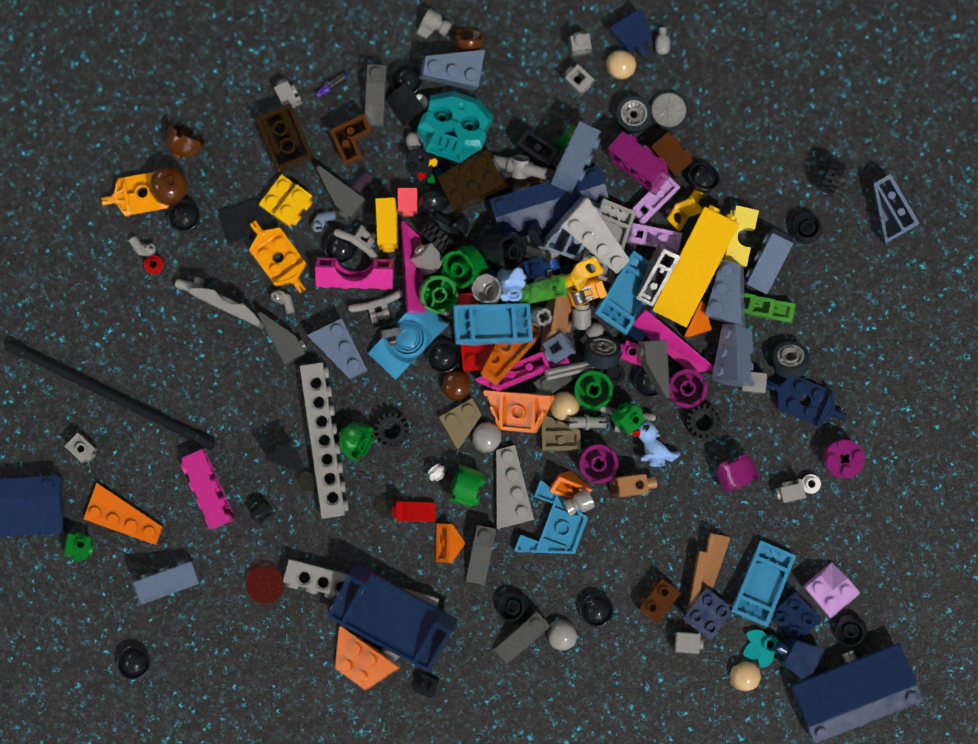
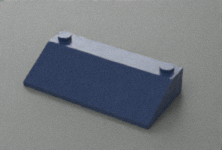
[489,165,610,236]
[0,475,65,537]
[326,563,458,673]
[791,642,923,744]

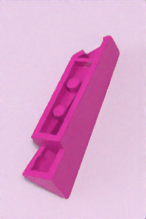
[400,221,426,314]
[633,309,714,372]
[476,348,570,391]

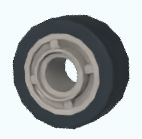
[772,341,809,379]

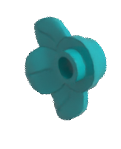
[743,630,779,668]

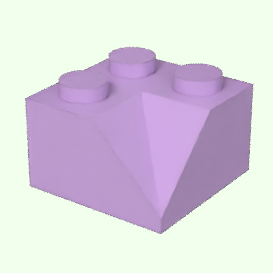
[802,562,860,618]

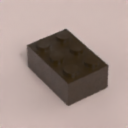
[255,103,315,174]
[437,149,508,213]

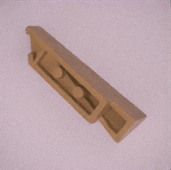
[684,533,730,625]

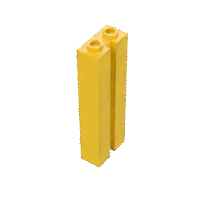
[652,205,739,328]

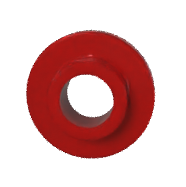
[144,255,164,274]

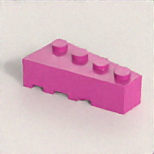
[181,449,236,529]

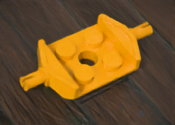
[101,172,171,217]
[249,221,306,293]

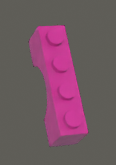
[315,257,394,290]

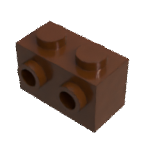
[650,132,693,178]
[638,578,681,624]

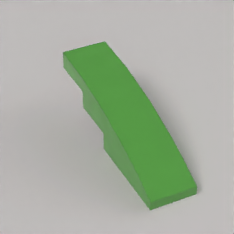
[744,293,796,323]

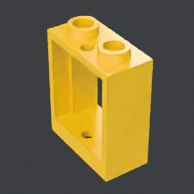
[376,198,399,252]

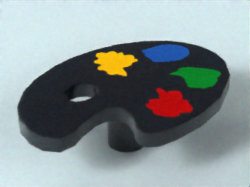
[406,148,444,186]

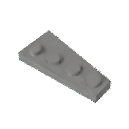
[560,196,630,274]
[496,445,534,529]

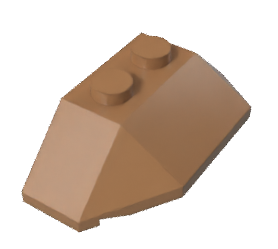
[540,275,574,352]

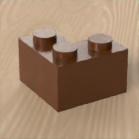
[329,114,375,167]

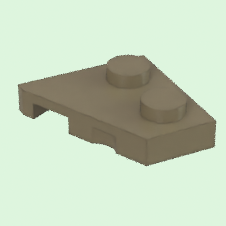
[439,398,482,449]
[541,415,581,451]

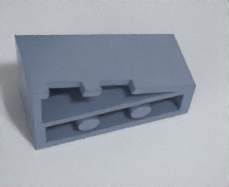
[419,50,485,91]
[551,121,601,194]
[873,174,920,244]
[542,196,601,261]
[745,227,793,294]
[705,260,746,328]
[307,318,368,380]
[711,324,754,386]
[133,559,202,604]

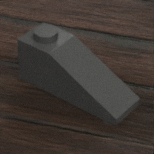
[365,64,388,126]
[316,165,366,220]
[636,243,680,307]
[257,312,307,365]
[636,340,670,398]
[533,352,585,395]
[466,525,496,585]
[494,610,550,664]

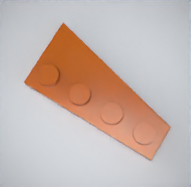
[481,326,542,386]
[84,483,163,545]

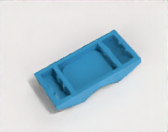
[595,251,649,335]
[453,303,533,346]
[368,309,448,380]
[731,540,796,627]

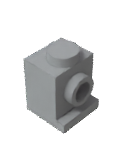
[569,32,592,56]
[564,64,594,97]
[274,79,303,108]
[64,433,98,463]
[775,479,806,503]

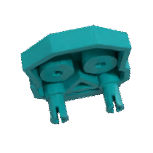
[417,91,494,164]

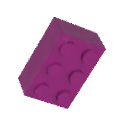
[608,131,669,195]

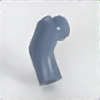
[311,210,336,232]

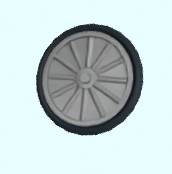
[650,91,689,130]

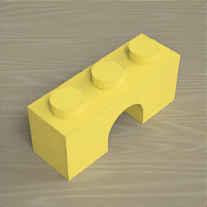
[723,206,759,268]

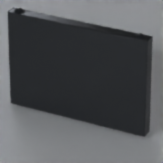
[218,196,275,244]

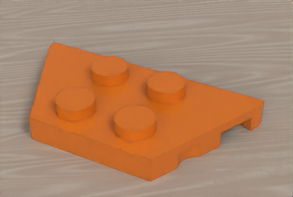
[483,390,555,433]
[335,626,401,690]

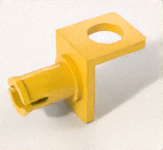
[667,190,704,231]
[565,256,604,291]

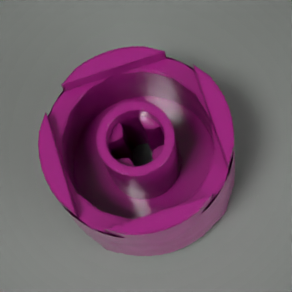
[669,369,707,409]
[822,440,865,478]
[579,445,618,484]
[716,454,760,493]

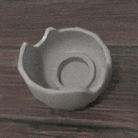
[471,274,503,304]
[472,422,501,453]
[547,619,577,651]

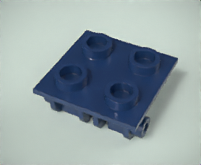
[683,588,733,641]
[771,592,823,640]

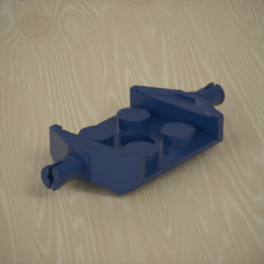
[766,377,847,427]

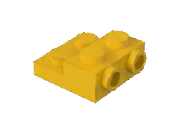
[259,174,313,228]

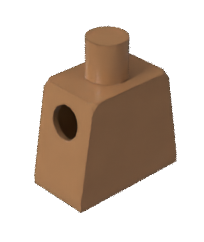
[609,474,657,498]

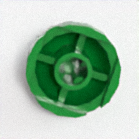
[418,275,458,314]
[338,422,374,462]

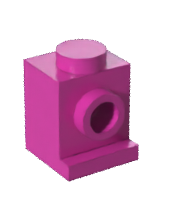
[620,340,642,367]

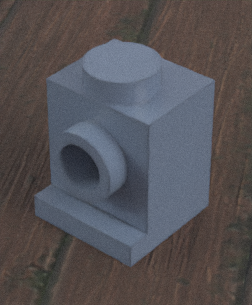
[543,332,576,363]

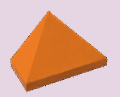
[683,301,712,339]
[549,471,592,500]
[436,523,466,563]

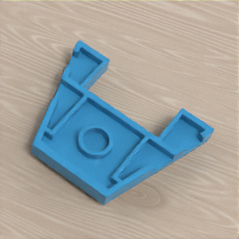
[514,480,588,554]

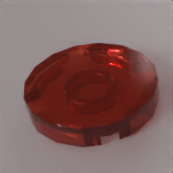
[246,565,285,604]

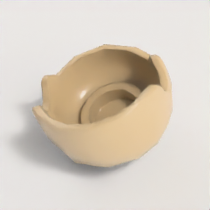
[605,50,636,79]
[549,391,580,420]
[729,661,761,691]

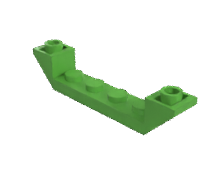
[479,275,568,305]

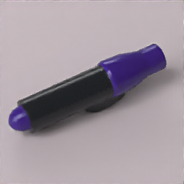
[316,73,348,98]

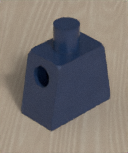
[609,9,652,58]
[774,638,824,680]

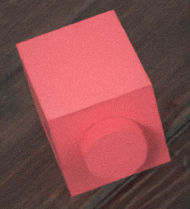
[398,188,418,217]

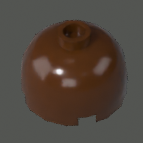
[166,124,205,159]
[149,166,188,206]

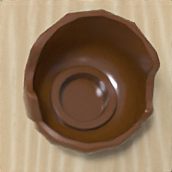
[455,29,484,52]
[442,370,471,401]

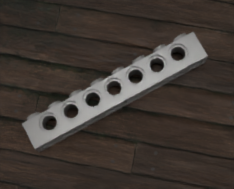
[300,362,349,519]
[283,559,439,607]

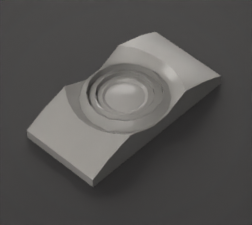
[578,198,636,284]
[188,288,264,329]

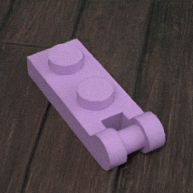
[631,176,680,225]
[626,223,682,252]

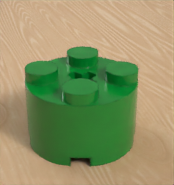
[441,245,488,289]
[573,371,613,410]
[448,464,486,508]

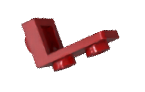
[392,502,436,522]

